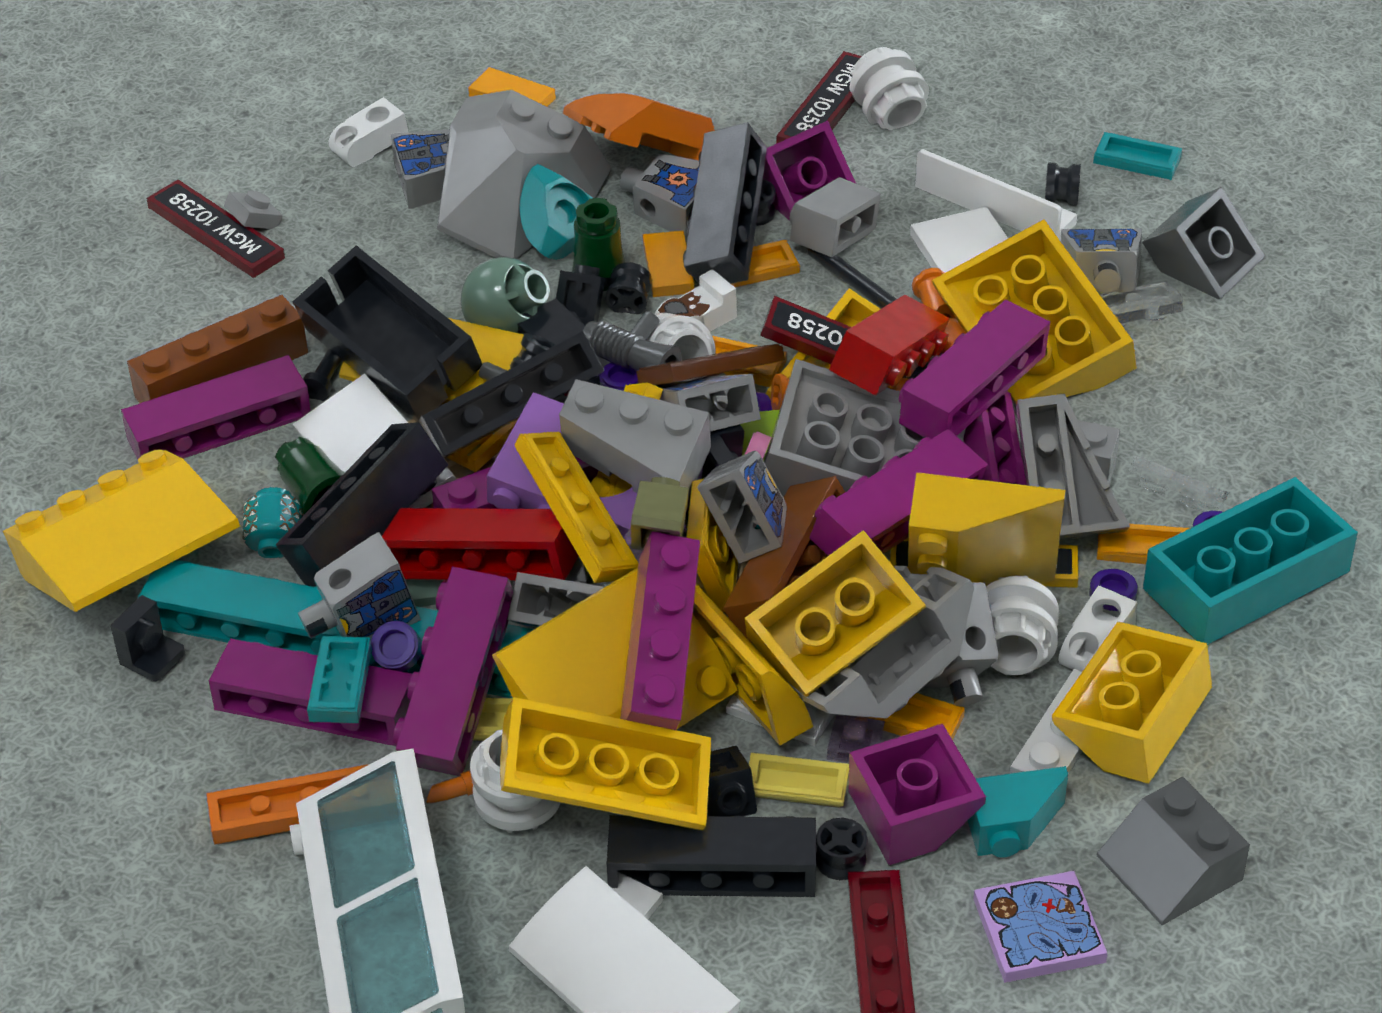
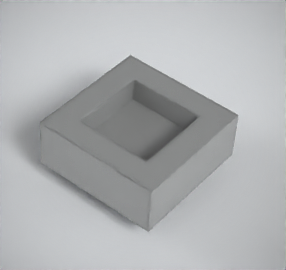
[224,190,283,229]

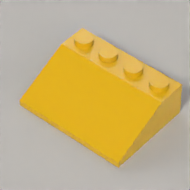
[932,219,1137,406]
[3,450,241,612]
[908,472,1066,586]
[492,568,738,730]

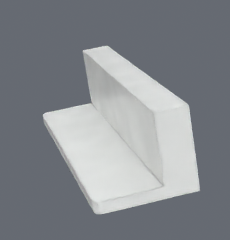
[915,149,1077,240]

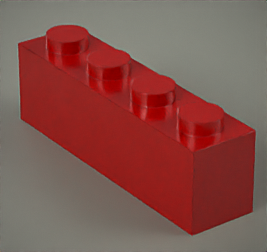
[829,294,950,396]
[382,508,579,581]

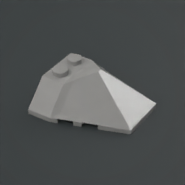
[437,89,611,259]
[795,566,974,718]

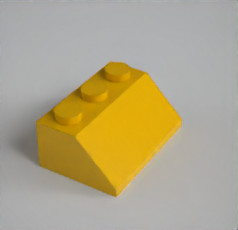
[745,530,926,697]
[1052,621,1212,784]

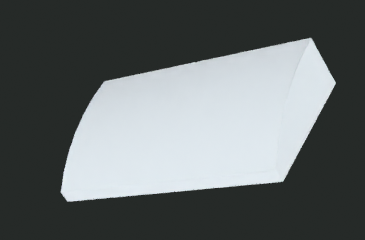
[509,866,741,1013]

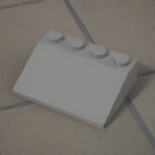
[764,359,966,497]

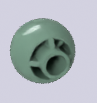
[461,257,550,333]

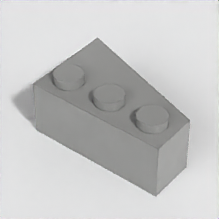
[559,379,711,500]
[1016,394,1130,540]

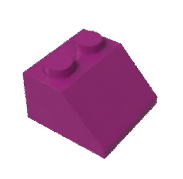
[763,121,856,221]
[848,724,986,865]

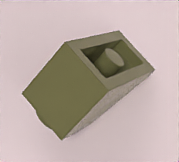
[631,477,689,550]

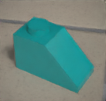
[967,766,1068,858]

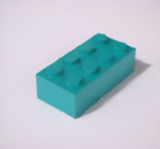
[1143,477,1358,645]

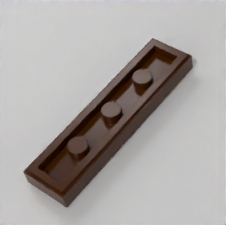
[636,343,785,385]

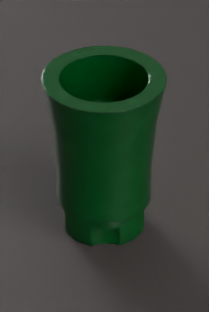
[571,198,626,291]
[275,437,345,514]

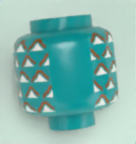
[242,487,303,558]

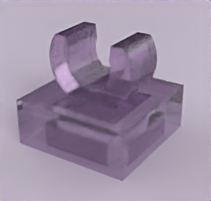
[827,714,885,763]

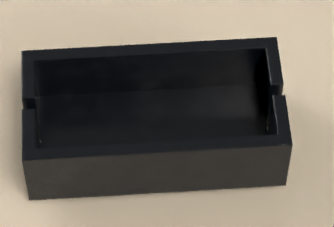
[292,245,482,422]

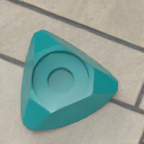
[520,164,593,260]

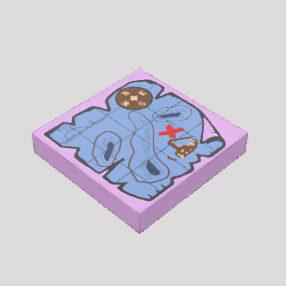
[973,871,1107,983]

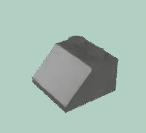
[1142,187,1265,300]
[1097,776,1250,925]

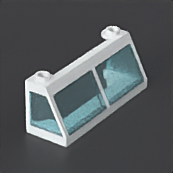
[289,748,465,1013]

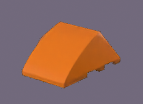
[563,93,715,161]

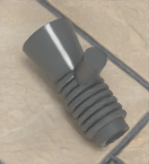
[583,311,681,388]

